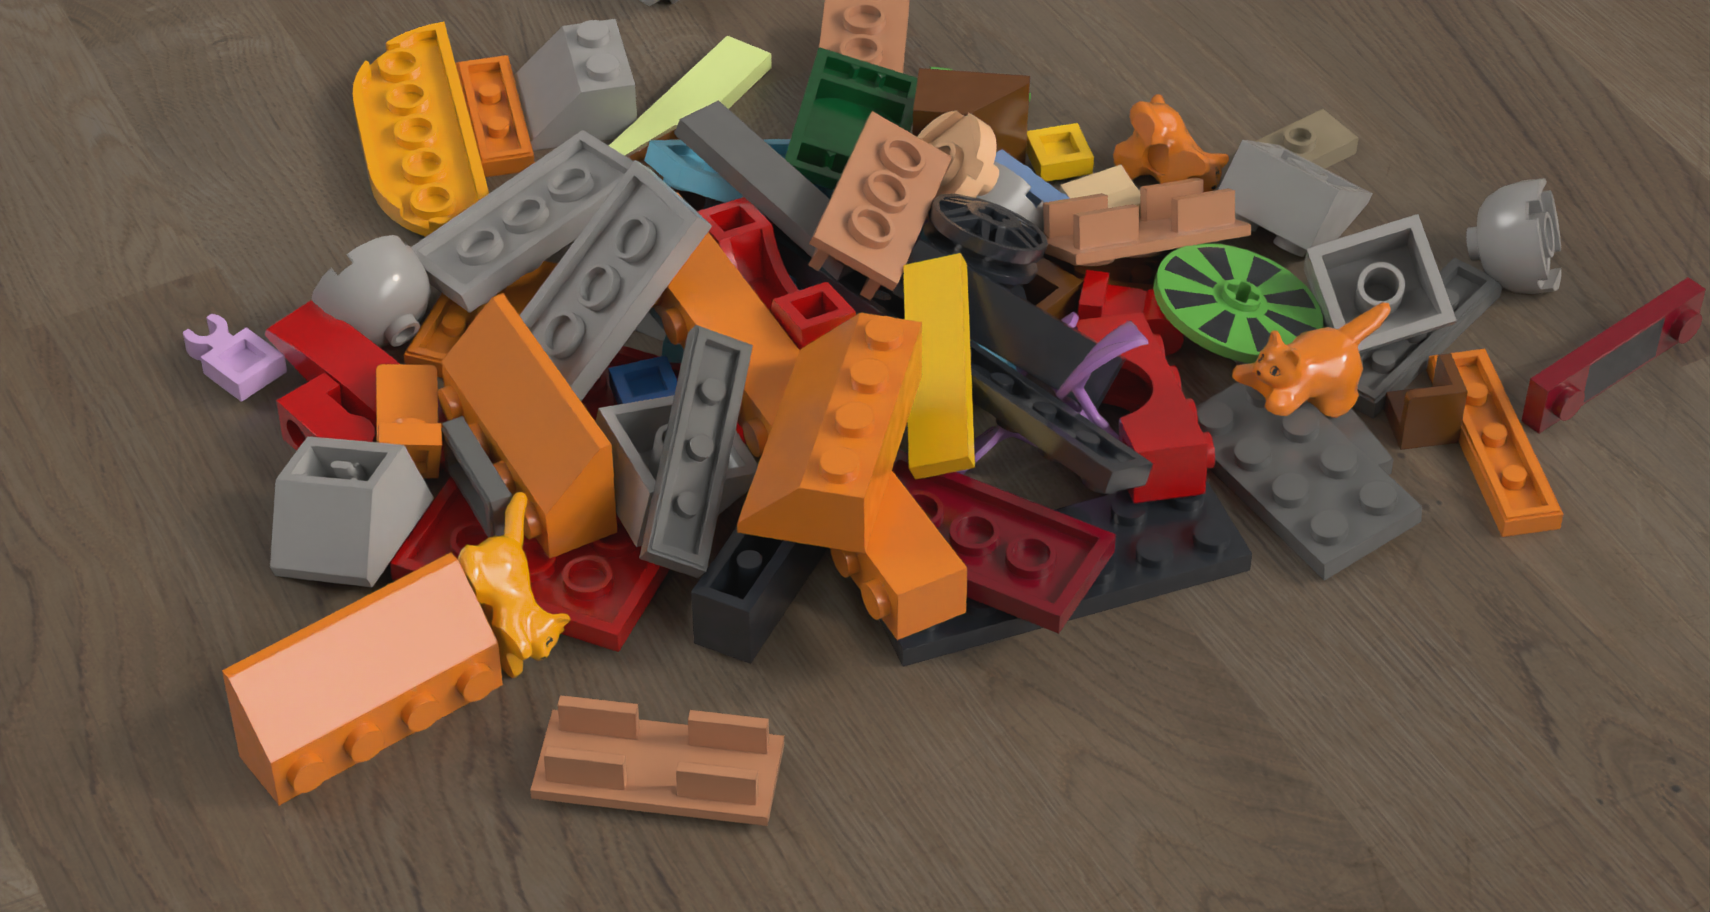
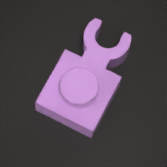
[183,314,287,402]

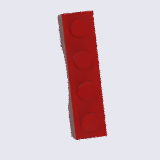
[697,197,856,350]
[1075,312,1215,503]

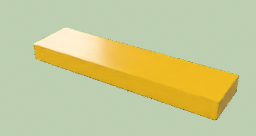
[903,253,975,479]

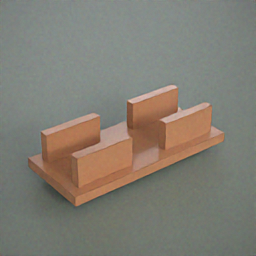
[819,0,910,73]
[808,111,952,300]
[1043,178,1251,266]
[530,695,784,826]

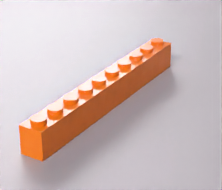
[651,193,967,640]

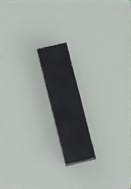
[890,239,1126,410]

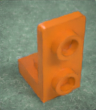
[376,364,442,478]

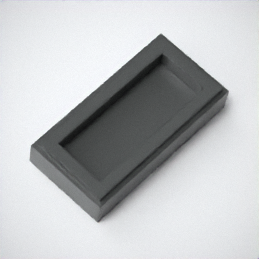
[441,416,512,538]

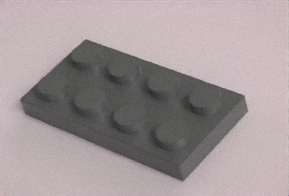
[1196,382,1422,581]

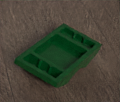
[785,47,918,190]

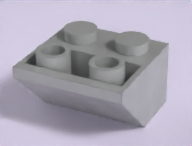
[270,436,434,587]

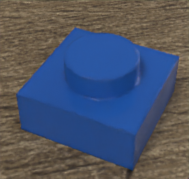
[608,355,677,405]

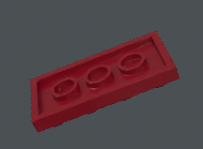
[892,449,1116,634]

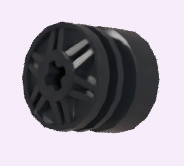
[920,194,1048,299]

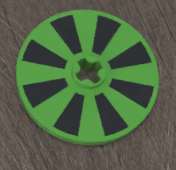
[1154,243,1323,363]

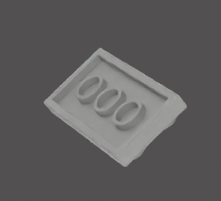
[411,130,634,313]
[519,160,712,401]

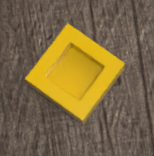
[1026,123,1094,182]

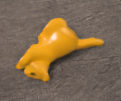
[458,492,570,678]

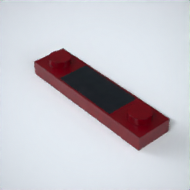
[1521,277,1706,434]

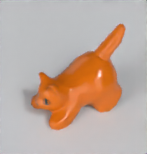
[1113,94,1229,192]
[1232,302,1391,418]

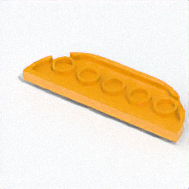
[352,22,489,237]

